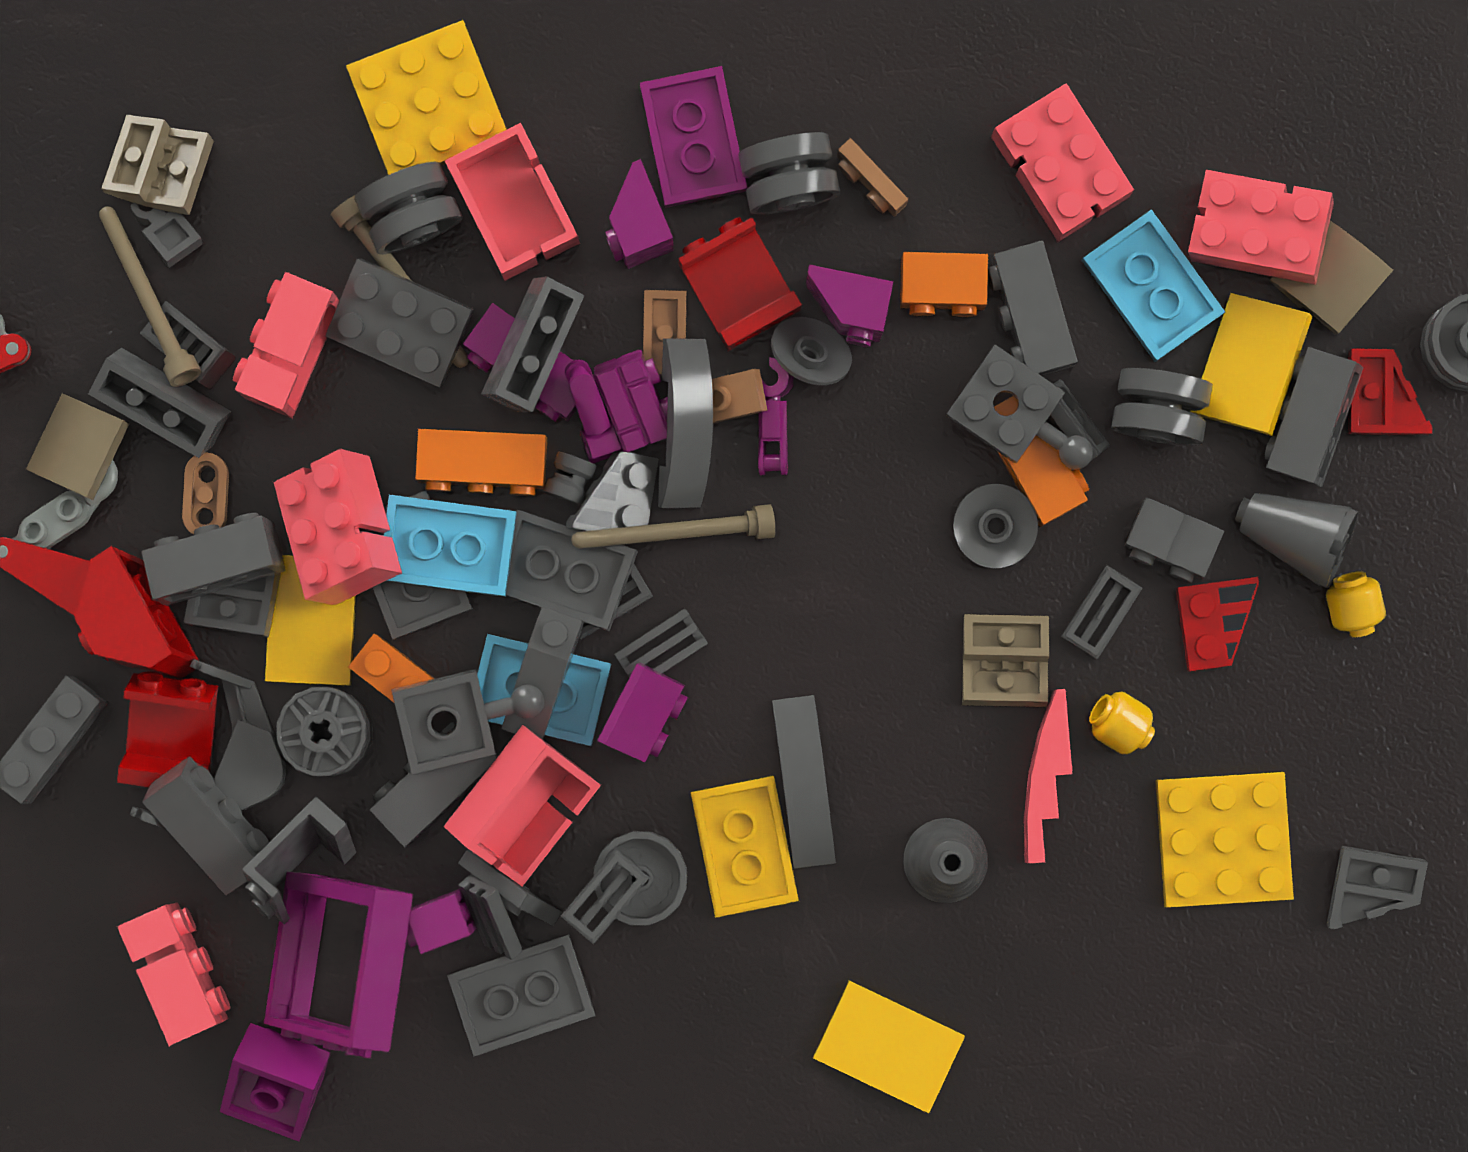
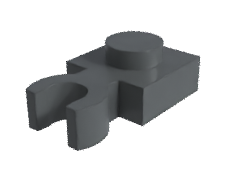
[131,203,203,268]

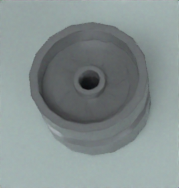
[738,132,840,215]
[354,161,463,255]
[1420,294,1468,392]
[1111,368,1213,445]
[594,831,687,925]

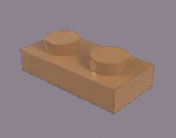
[837,138,908,217]
[643,290,687,376]

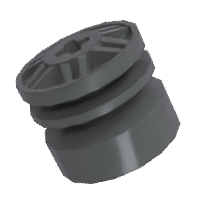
[277,687,373,776]

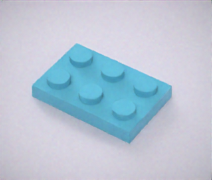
[1082,209,1225,362]
[383,495,517,597]
[477,634,612,746]

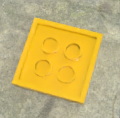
[346,20,506,175]
[1156,772,1294,907]

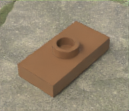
[712,369,768,424]

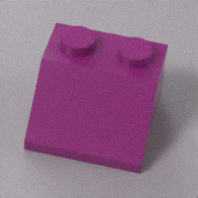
[605,159,674,269]
[806,265,893,347]
[597,662,688,762]
[220,1023,330,1141]

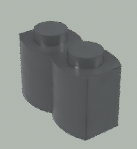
[1124,498,1224,583]

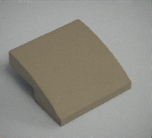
[101,115,214,215]
[1269,221,1393,335]
[26,393,129,500]
[962,614,1049,707]

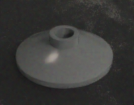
[771,317,852,385]
[953,484,1038,568]

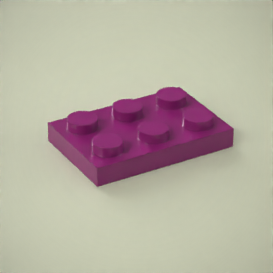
[640,66,747,208]

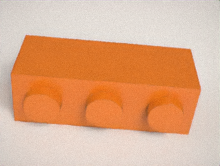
[994,396,1089,528]
[415,429,548,496]

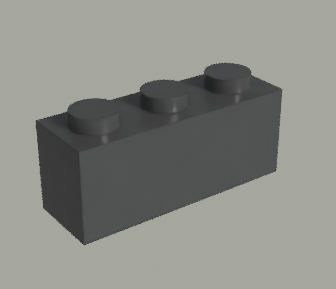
[988,240,1078,376]
[481,277,585,413]
[88,347,231,458]
[1265,347,1364,487]
[141,513,286,606]
[0,675,109,804]
[370,722,498,847]
[142,756,269,895]

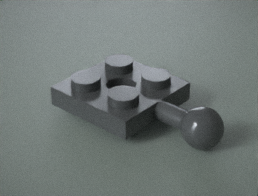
[946,345,1093,469]
[391,669,544,775]

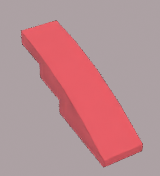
[1024,689,1072,863]

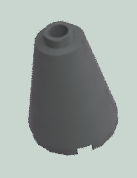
[1235,493,1359,588]
[903,818,988,903]

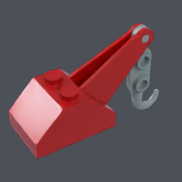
[0,460,199,679]

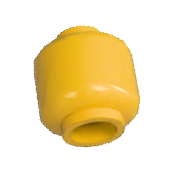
[1326,572,1386,637]
[1089,692,1155,754]

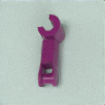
[758,357,794,476]
[565,359,624,464]

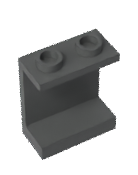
[242,797,356,924]

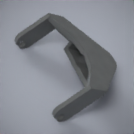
[130,659,287,828]

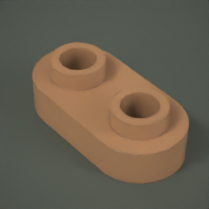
[182,452,229,534]

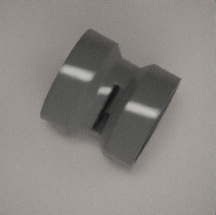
[543,451,597,506]

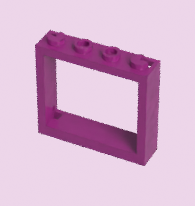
[264,871,413,1058]

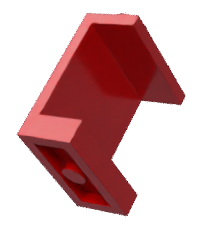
[678,217,802,351]
[117,672,218,787]

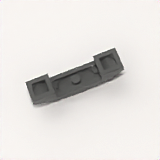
[658,338,713,508]
[772,695,836,869]

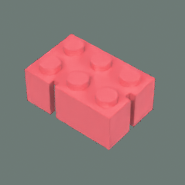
[991,83,1134,242]
[445,123,580,281]
[1188,170,1334,285]
[233,272,340,419]
[273,449,402,605]
[443,725,601,887]
[117,902,231,1046]

